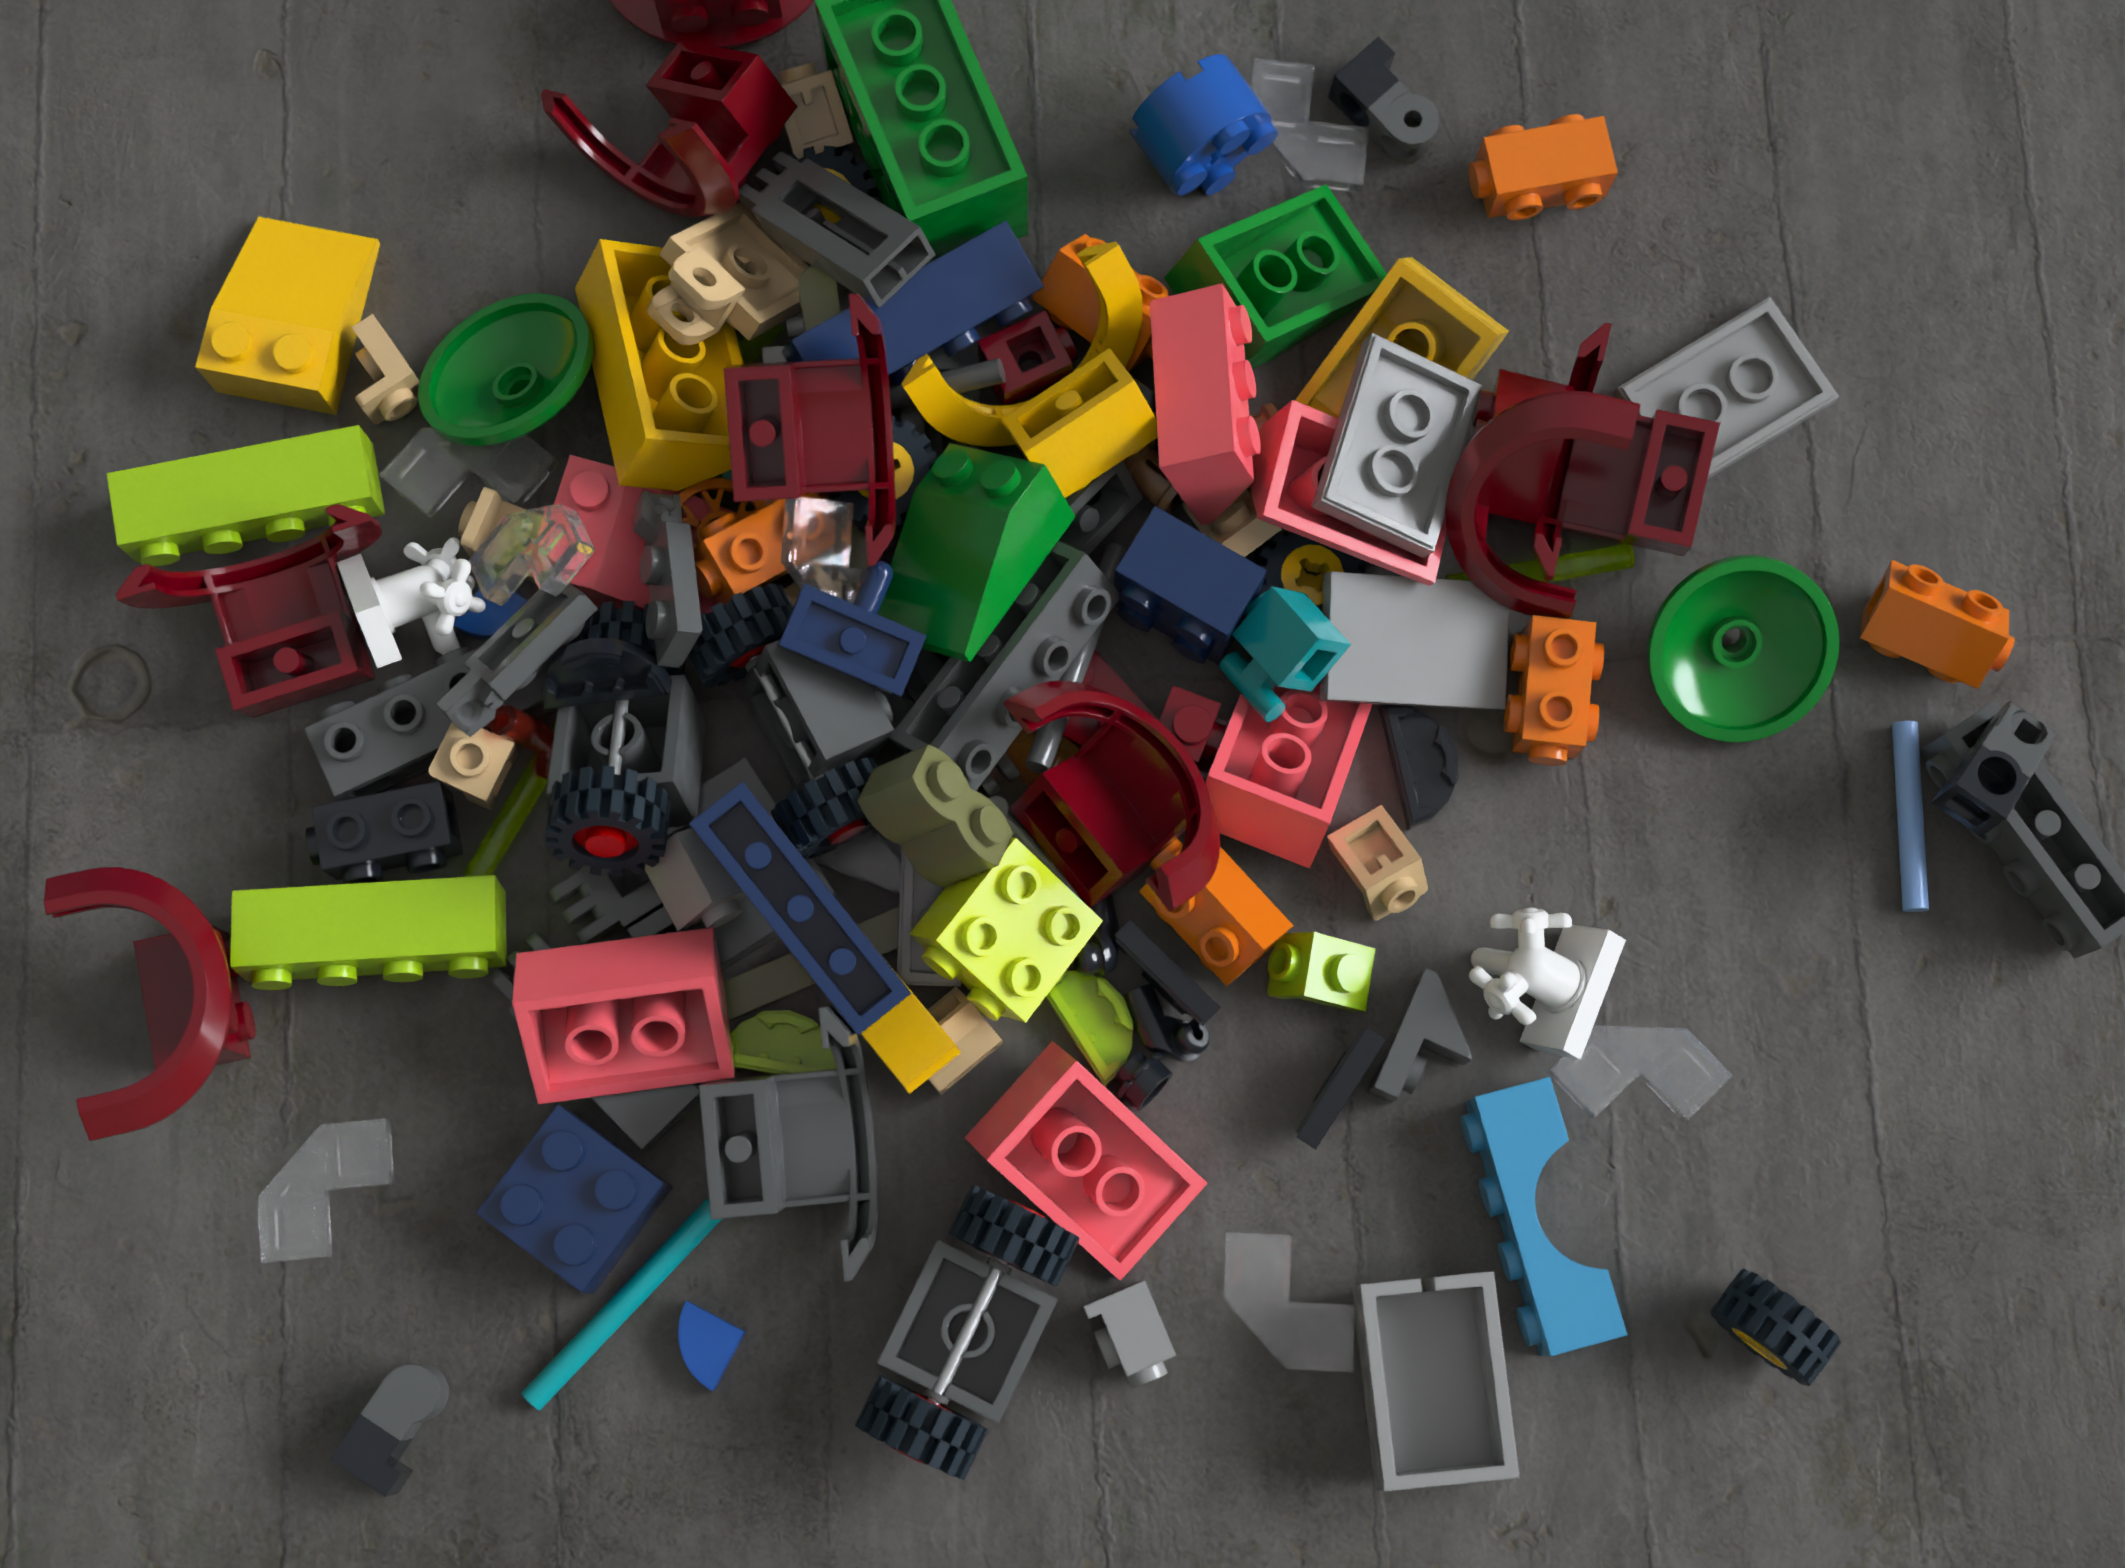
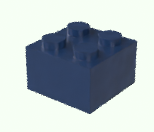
[1114,506,1267,665]
[476,1105,673,1294]

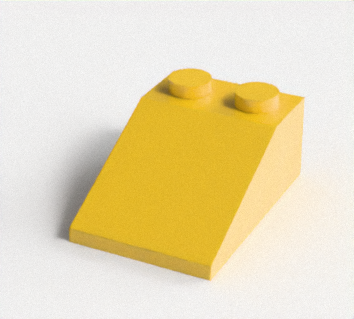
[195,216,380,415]
[1295,257,1509,419]

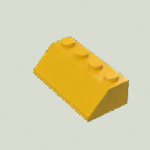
[575,239,743,491]

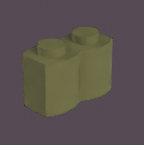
[858,745,1013,888]

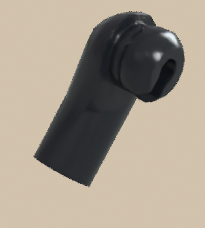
[1073,894,1120,976]
[1123,984,1210,1062]

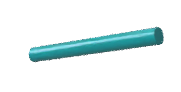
[521,1198,722,1411]

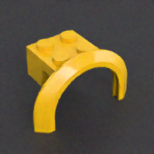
[901,242,1158,498]

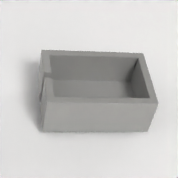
[1352,1271,1520,1491]

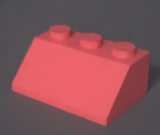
[1150,283,1261,525]
[1249,400,1447,586]
[512,927,734,1104]

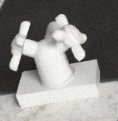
[337,537,486,669]
[1469,907,1626,1060]

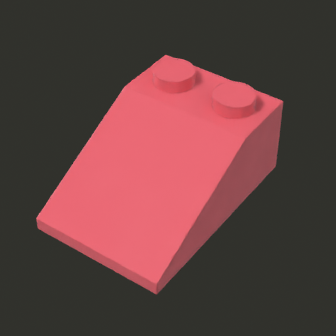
[532,455,736,614]
[1205,682,1373,869]
[964,1041,1208,1281]

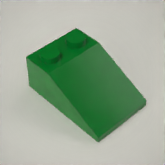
[1164,184,1387,369]
[878,443,1076,663]

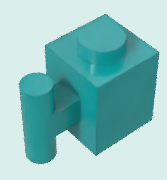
[1219,586,1351,722]

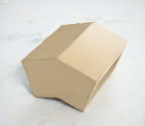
[928,986,1003,1095]

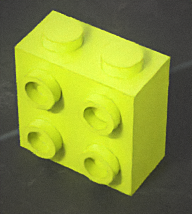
[909,837,1103,1023]

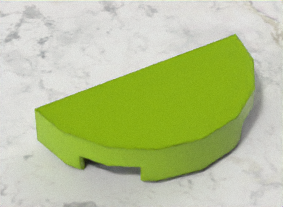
[1045,970,1133,1087]
[730,1010,837,1075]

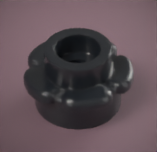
[1114,1051,1173,1111]

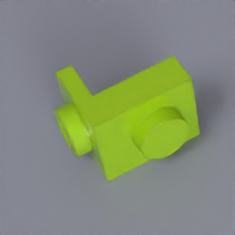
[1267,932,1375,1012]

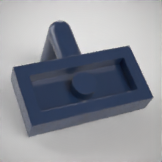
[777,561,927,698]

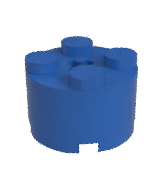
[1129,54,1278,196]

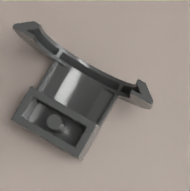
[699,1006,878,1281]

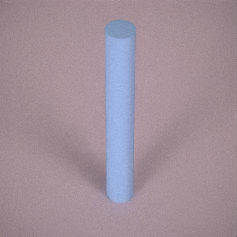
[1892,721,1929,912]

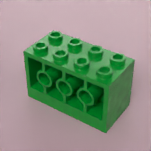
[814,0,1028,266]

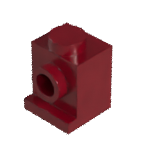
[978,310,1078,406]
[1159,686,1229,782]

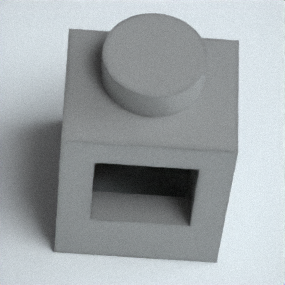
[1083,1281,1176,1389]

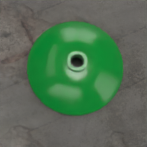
[418,293,594,446]
[1647,555,1839,742]

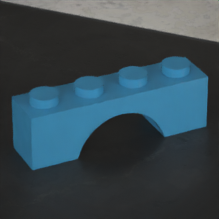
[1460,1077,1627,1356]

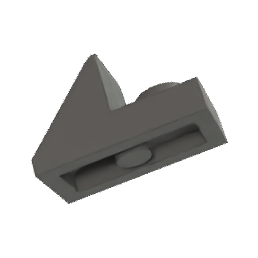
[1367,968,1472,1103]

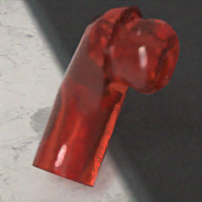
[489,705,555,780]

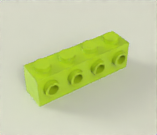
[106,425,385,566]
[230,875,507,990]

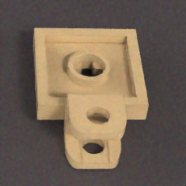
[647,202,809,345]

